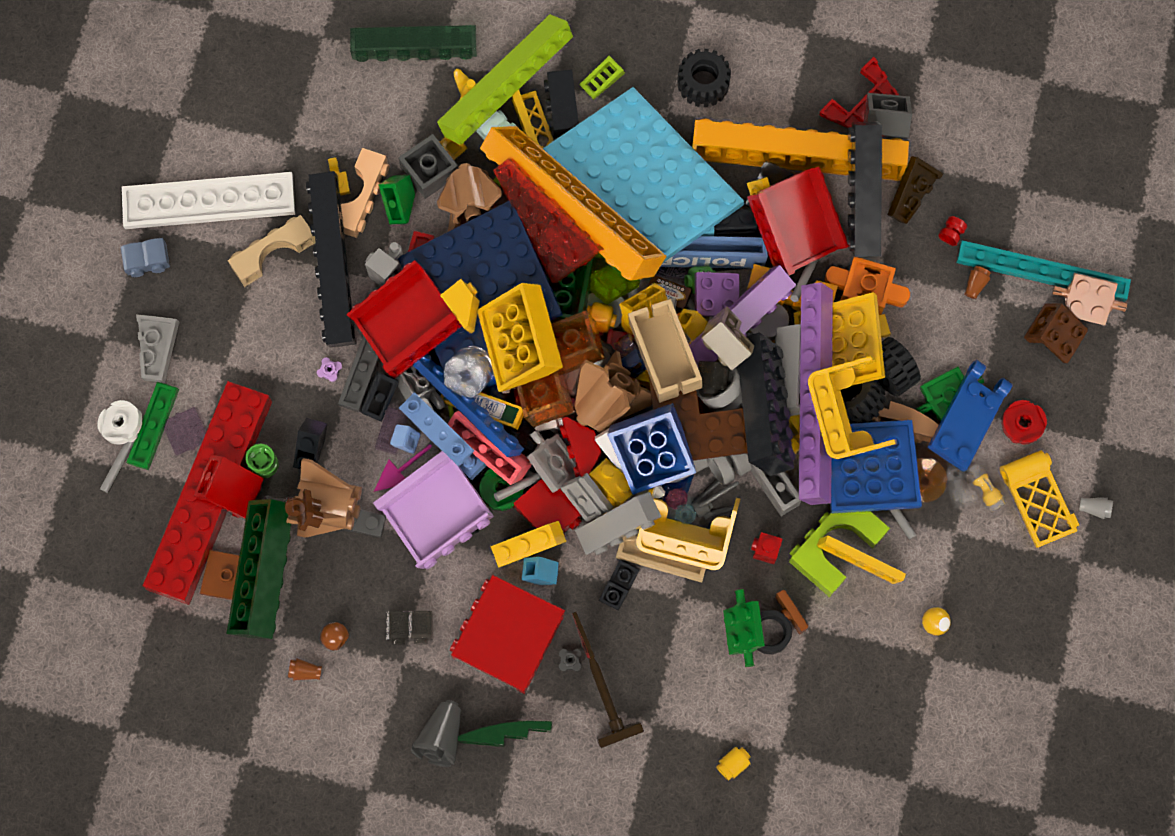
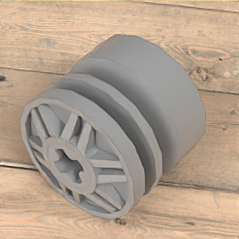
[696,364,743,413]

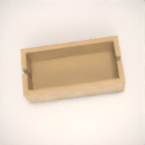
[628,299,702,403]

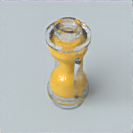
[965,463,1007,512]

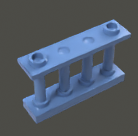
[399,392,487,480]

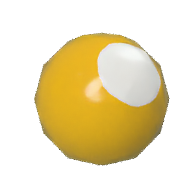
[922,607,951,635]

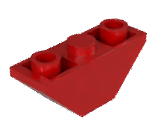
[559,417,601,477]

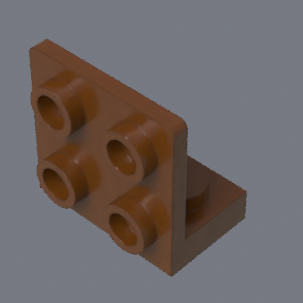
[1024,303,1088,363]

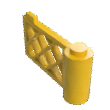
[1000,450,1079,548]

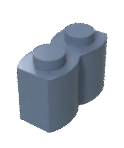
[121,238,170,277]

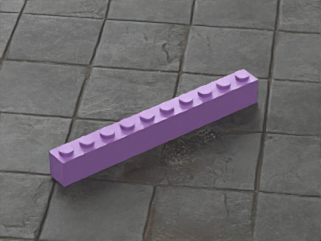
[799,282,833,505]

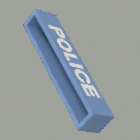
[660,236,768,269]

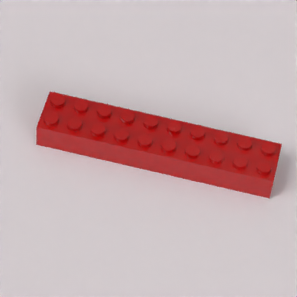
[143,381,272,605]

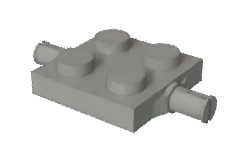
[527,430,576,493]

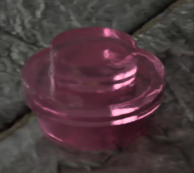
[666,489,688,510]

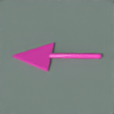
[373,444,432,492]

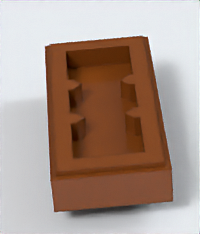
[775,589,808,635]

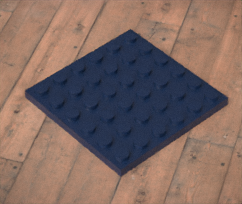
[398,200,563,373]

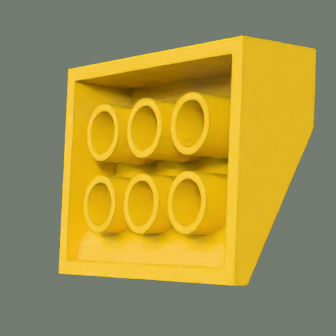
[477,283,563,392]

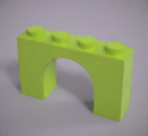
[789,511,890,597]

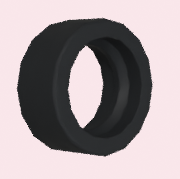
[756,610,792,655]

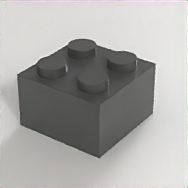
[864,93,912,138]
[398,134,458,199]

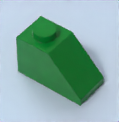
[378,175,415,224]

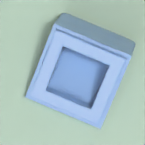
[390,425,420,454]

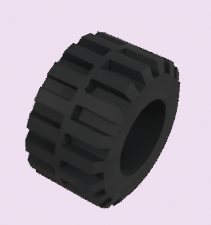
[677,49,731,107]
[878,337,921,397]
[841,380,886,424]

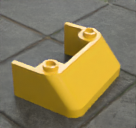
[808,356,897,459]
[637,487,740,570]

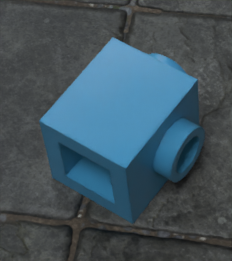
[522,557,559,585]

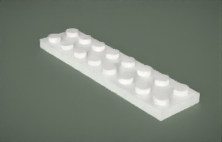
[122,172,295,229]

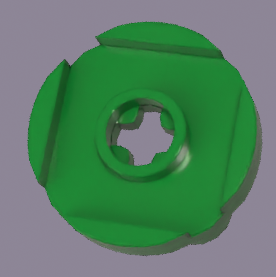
[479,469,524,511]

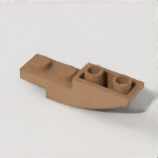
[870,401,939,443]

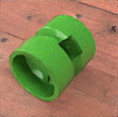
[246,444,279,479]

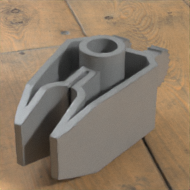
[396,365,445,411]

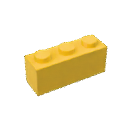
[491,521,567,568]

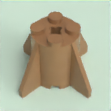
[437,163,502,232]
[574,351,653,433]
[287,458,362,538]

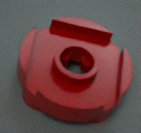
[1001,400,1047,445]

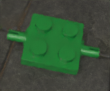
[916,367,984,422]
[723,589,765,667]

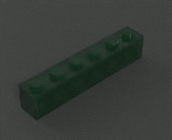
[350,25,477,62]

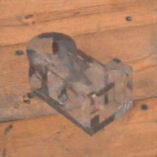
[944,465,979,510]

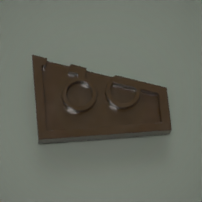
[887,156,944,224]

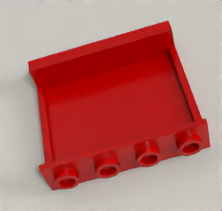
[747,166,849,276]
[347,260,462,378]
[450,575,565,694]

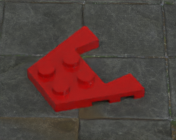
[819,56,899,138]

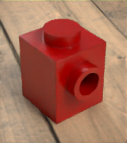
[751,532,782,565]

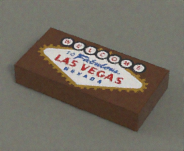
[647,275,692,309]

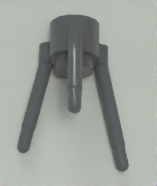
[690,480,739,519]

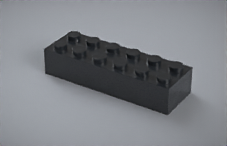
[847,121,882,257]
[738,332,795,476]

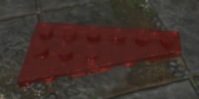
[493,159,604,283]

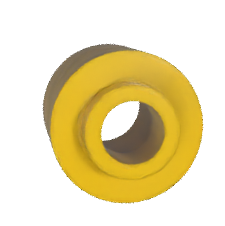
[716,747,751,781]

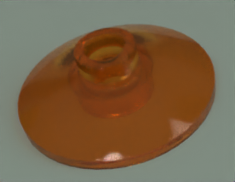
[917,458,947,502]

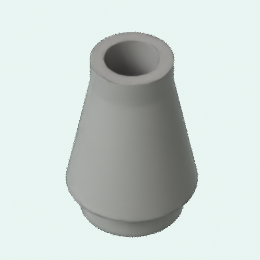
[1079,498,1113,519]

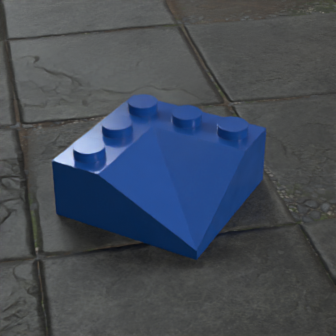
[607,403,696,494]

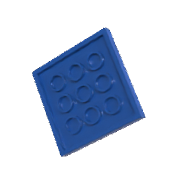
[830,420,922,513]

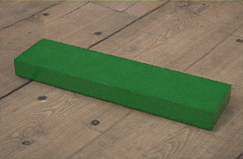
[126,382,179,470]

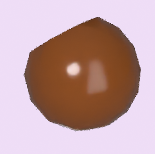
[320,622,349,651]

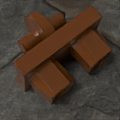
[285,489,324,531]

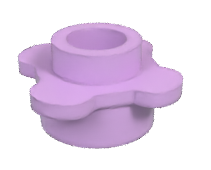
[317,357,342,382]

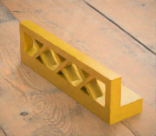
[511,90,554,149]

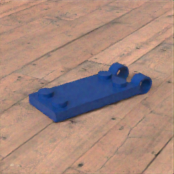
[927,360,1013,472]

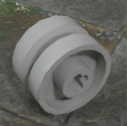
[708,454,752,486]

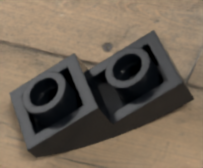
[599,559,640,611]

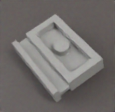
[560,473,613,522]

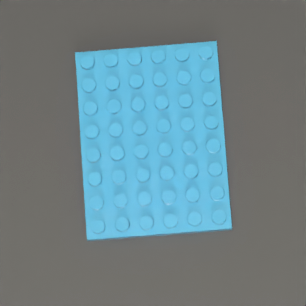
[543,87,744,264]

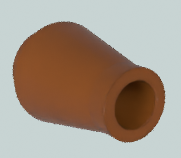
[964,266,991,300]
[288,658,322,681]

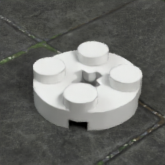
[98,400,142,445]

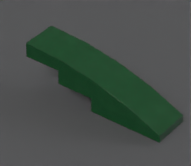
[458,721,552,747]

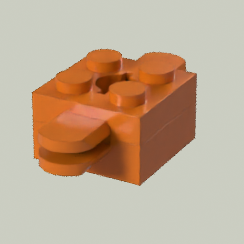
[825,256,910,315]

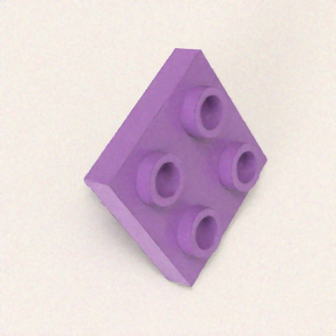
[695,272,739,317]

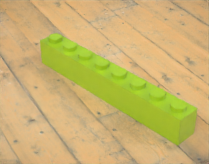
[437,14,573,145]

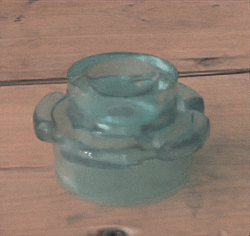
[675,504,696,524]

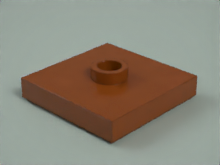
[200,550,239,600]

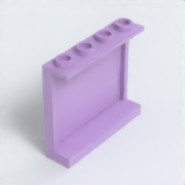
[373,451,494,569]

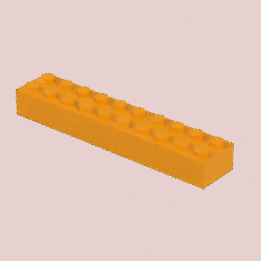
[692,119,909,181]
[480,126,667,280]

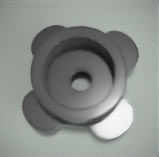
[559,649,581,672]

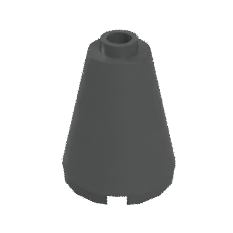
[411,700,462,767]

